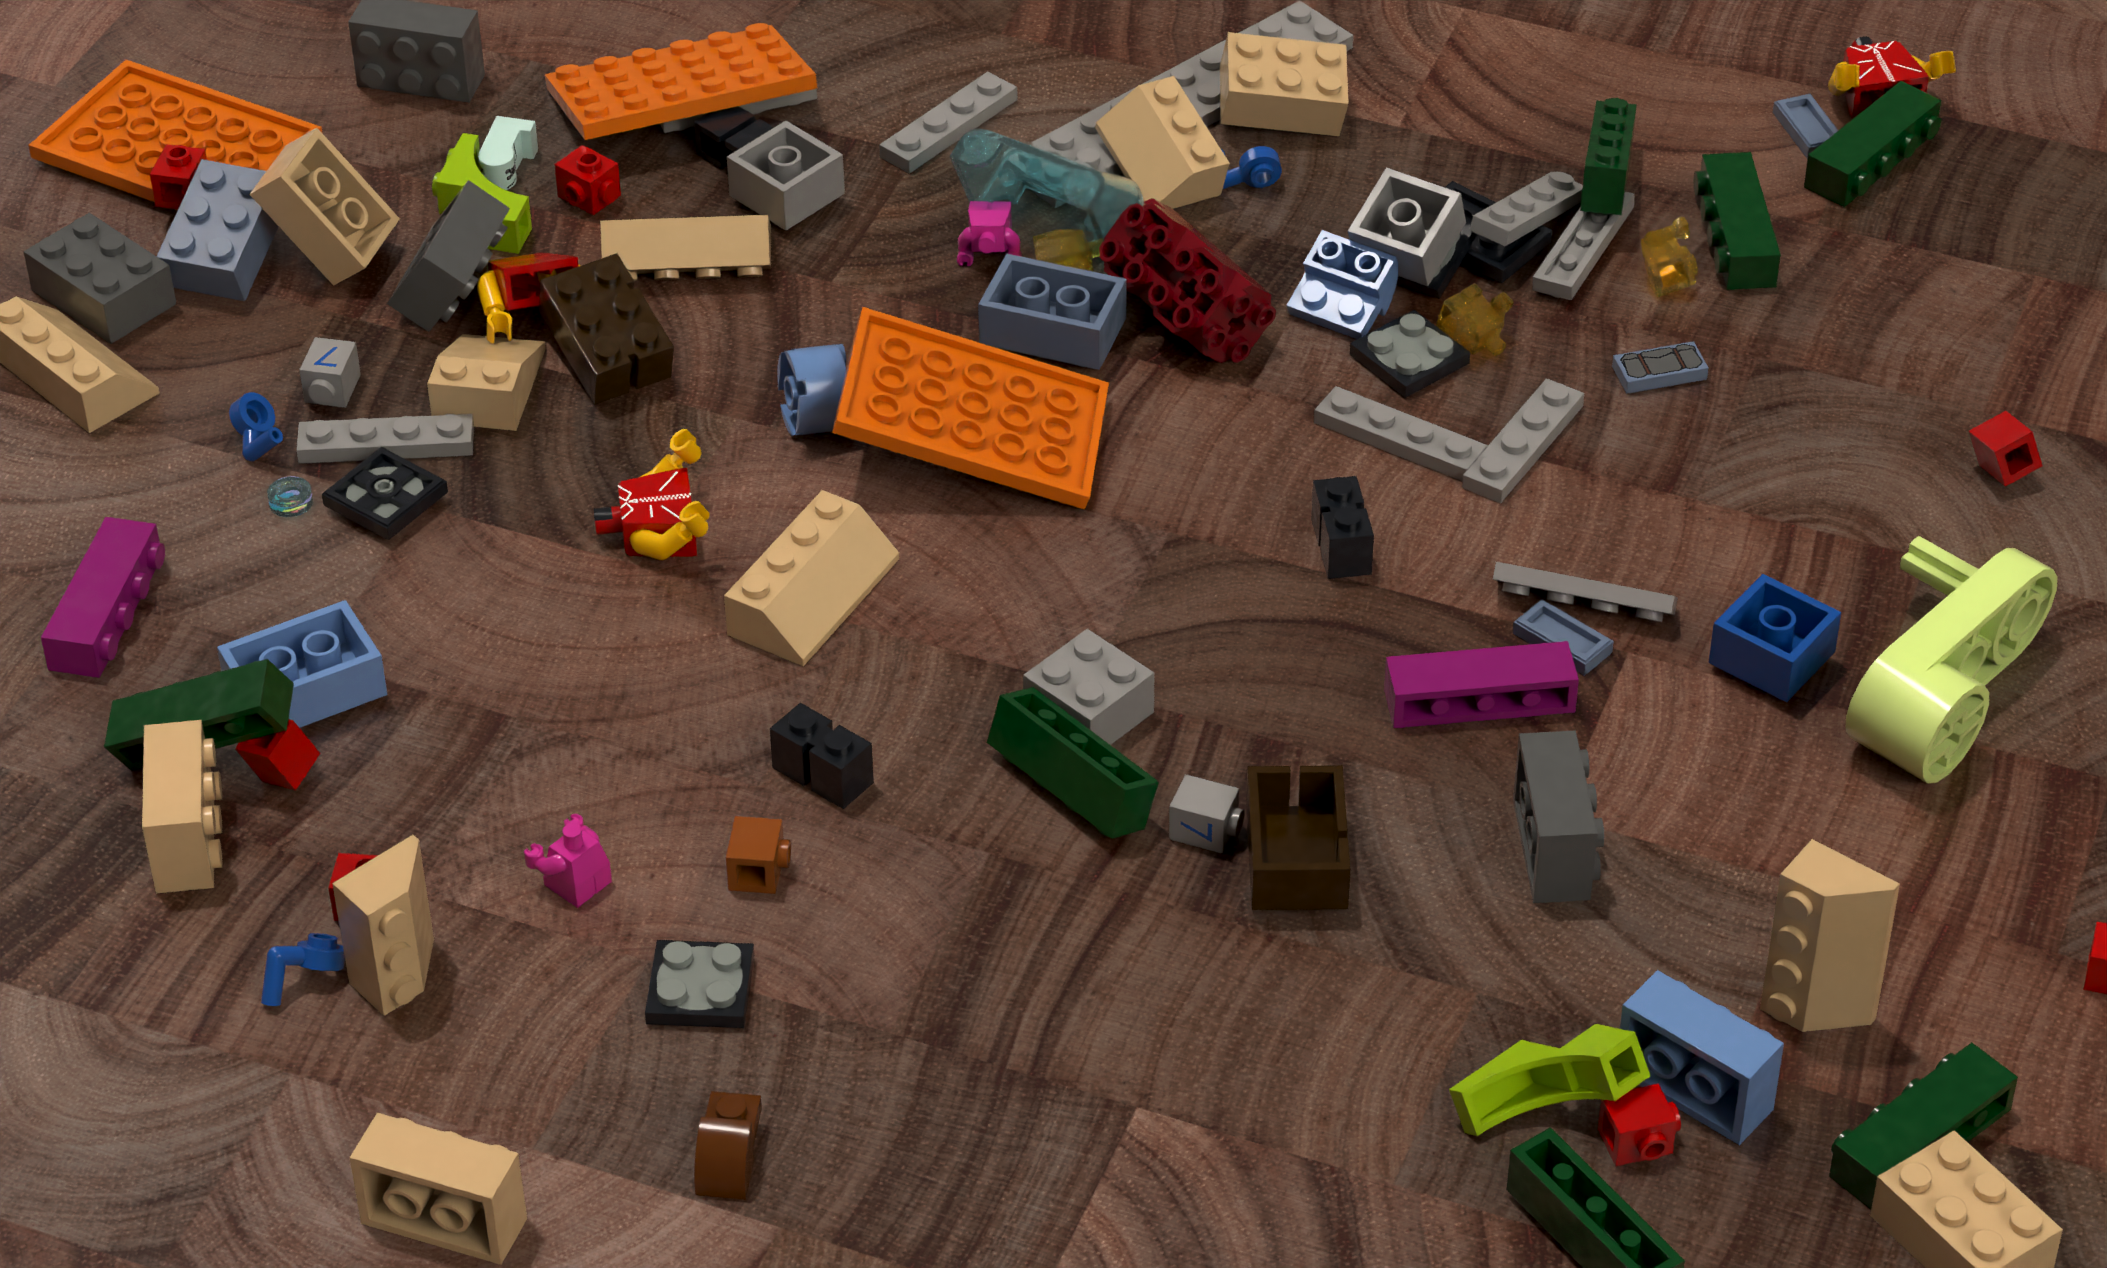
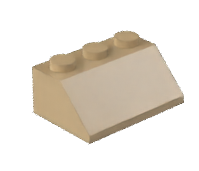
[1095,76,1230,209]
[332,835,434,1016]

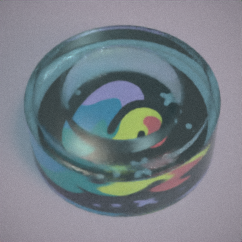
[267,476,313,517]

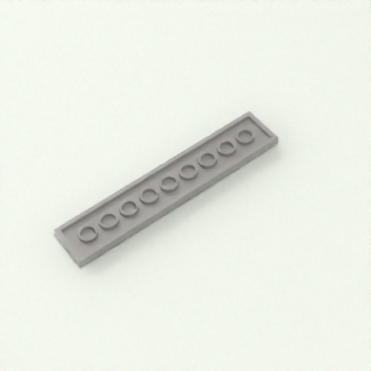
[1003,0,1353,208]

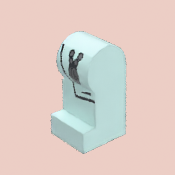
[478,116,538,190]

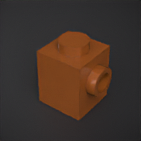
[726,816,791,894]

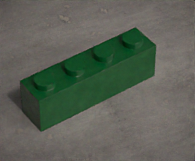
[1804,81,1941,207]
[1580,98,1637,215]
[1693,152,1781,290]
[104,659,294,771]
[986,687,1159,839]
[1829,1042,2018,1209]
[1506,1127,1685,1268]

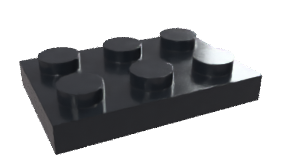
[1444,181,1552,283]

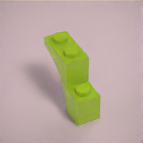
[432,133,532,254]
[1449,1024,1651,1136]

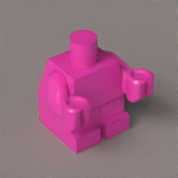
[957,201,1022,266]
[524,814,612,908]

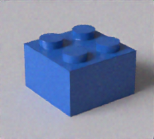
[1709,574,1841,702]

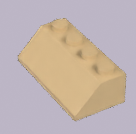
[600,215,771,281]
[0,296,159,433]
[724,490,899,666]
[1760,839,1900,1032]

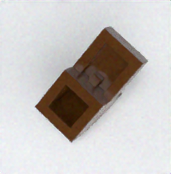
[694,1091,762,1200]

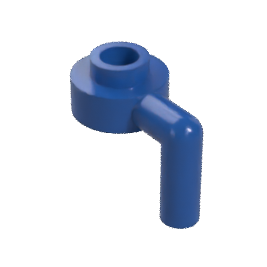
[1221,146,1282,189]
[229,392,283,461]
[261,933,345,1006]

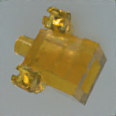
[1641,217,1698,298]
[1033,229,1104,272]
[1436,283,1514,356]

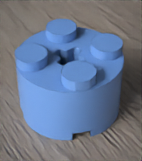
[777,344,846,435]

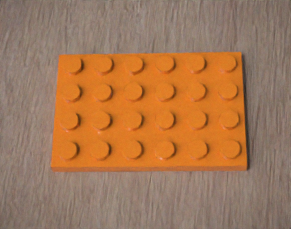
[545,23,818,140]
[28,59,323,210]
[832,307,1109,510]

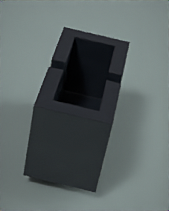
[694,106,774,173]
[1311,476,1374,579]
[770,702,874,809]

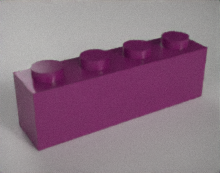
[41,517,165,678]
[1384,641,1579,728]

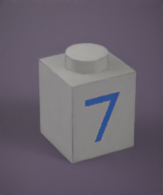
[300,337,361,408]
[1169,774,1245,854]

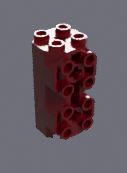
[1099,198,1276,363]

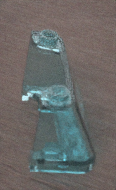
[949,129,1144,255]

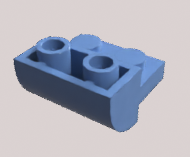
[1286,230,1398,339]

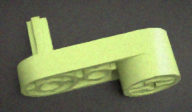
[1846,536,2057,784]

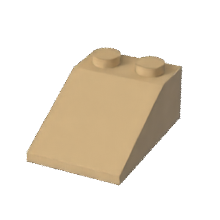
[427,334,546,431]

